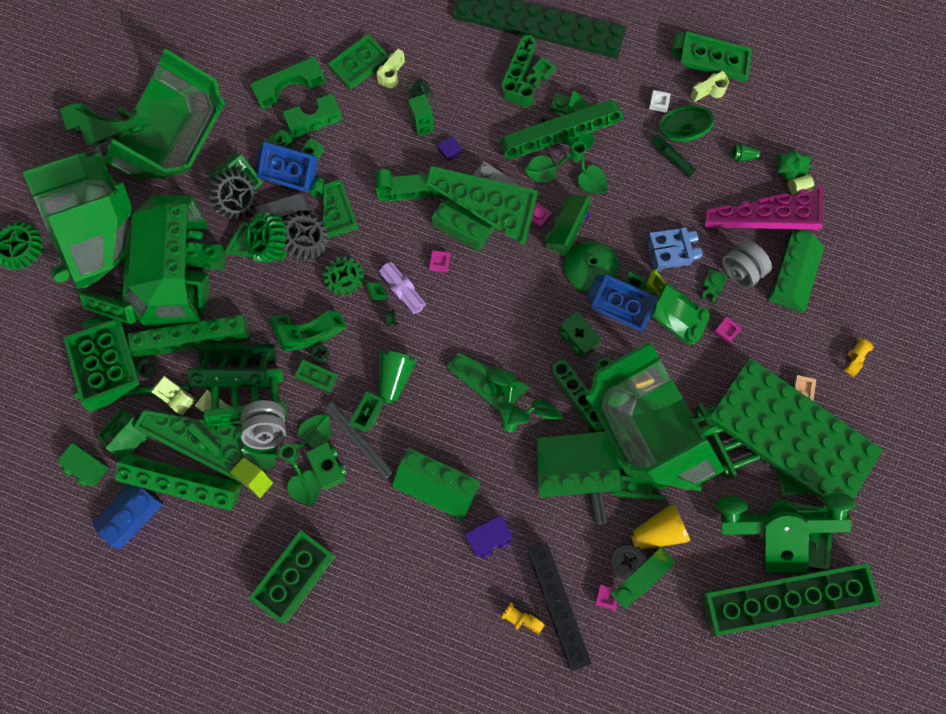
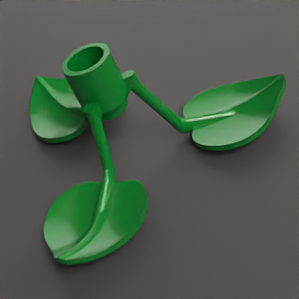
[525,132,608,194]
[486,367,563,432]
[241,415,331,506]

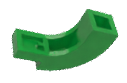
[277,310,347,350]
[611,546,676,609]

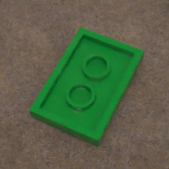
[328,34,389,90]

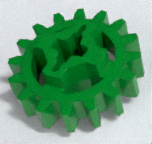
[323,256,365,297]

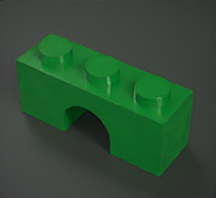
[283,93,342,138]

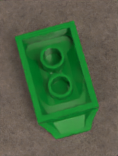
[650,282,709,346]

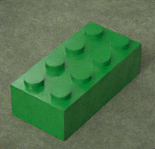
[249,530,336,624]

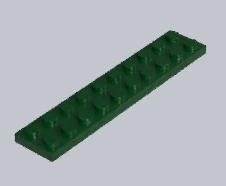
[452,0,627,59]

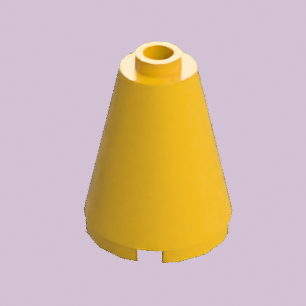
[631,504,691,550]

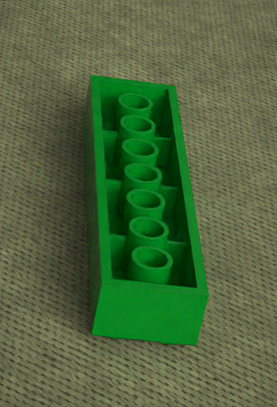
[701,563,881,637]

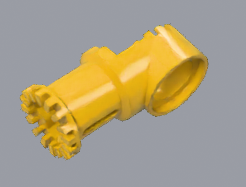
[844,338,874,377]
[501,603,545,635]

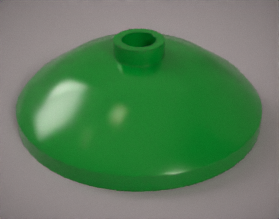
[659,105,714,142]
[564,241,620,294]

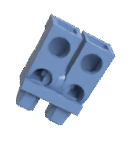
[646,227,703,272]

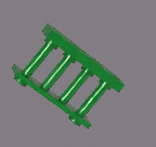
[204,368,287,427]
[694,403,769,479]

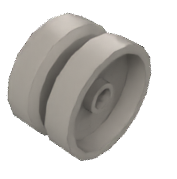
[722,240,772,289]
[240,400,286,450]

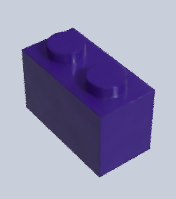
[465,515,512,559]

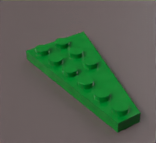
[133,410,246,483]

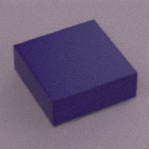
[437,136,462,161]

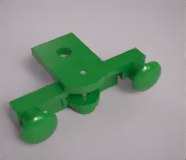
[716,493,856,573]

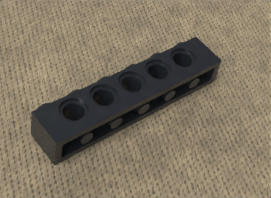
[527,543,592,671]

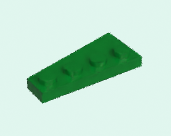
[446,352,530,412]

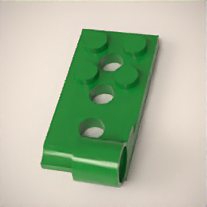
[671,31,752,82]

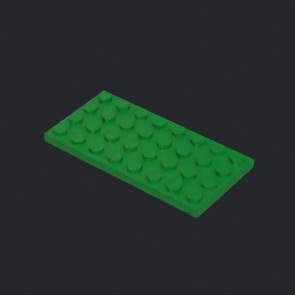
[710,358,883,500]

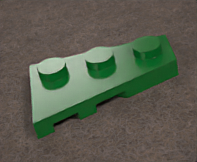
[323,179,359,239]

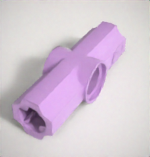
[379,262,426,314]

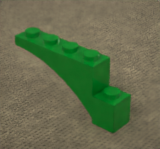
[60,104,150,148]

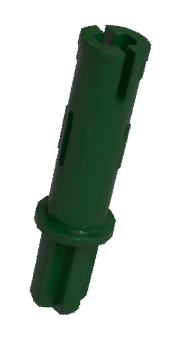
[651,135,696,178]

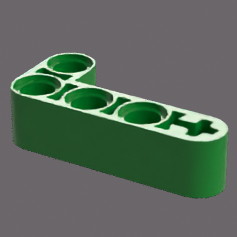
[502,35,536,107]
[375,169,444,202]

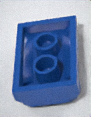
[256,142,318,192]
[587,274,659,333]

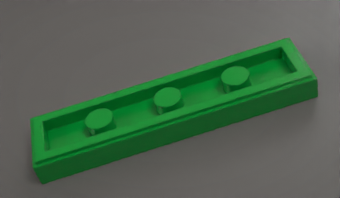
[78,290,136,324]

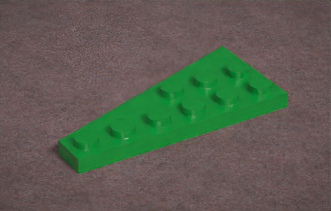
[427,166,539,246]

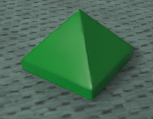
[366,282,387,300]

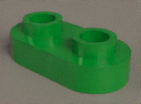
[259,130,293,148]

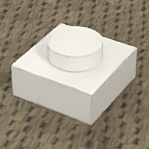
[649,90,671,113]

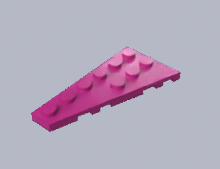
[705,186,823,229]

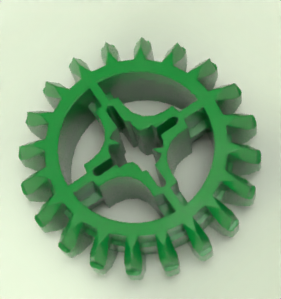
[244,212,288,263]
[0,221,44,271]

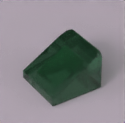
[408,78,433,98]

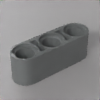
[254,194,310,221]

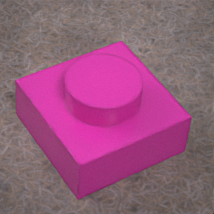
[531,203,552,229]
[429,250,451,273]
[714,317,742,344]
[595,584,618,611]

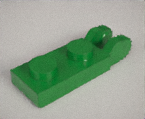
[610,476,667,502]

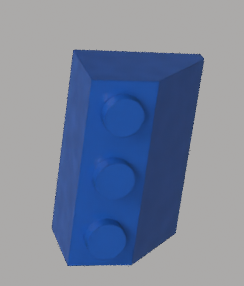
[92,484,163,550]

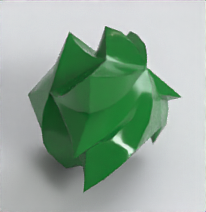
[775,149,814,183]

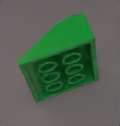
[63,319,140,412]
[537,431,623,498]

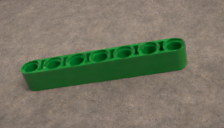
[500,100,623,159]
[552,360,640,476]

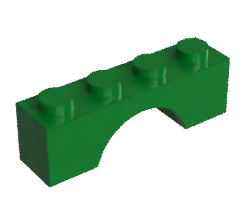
[250,56,326,110]

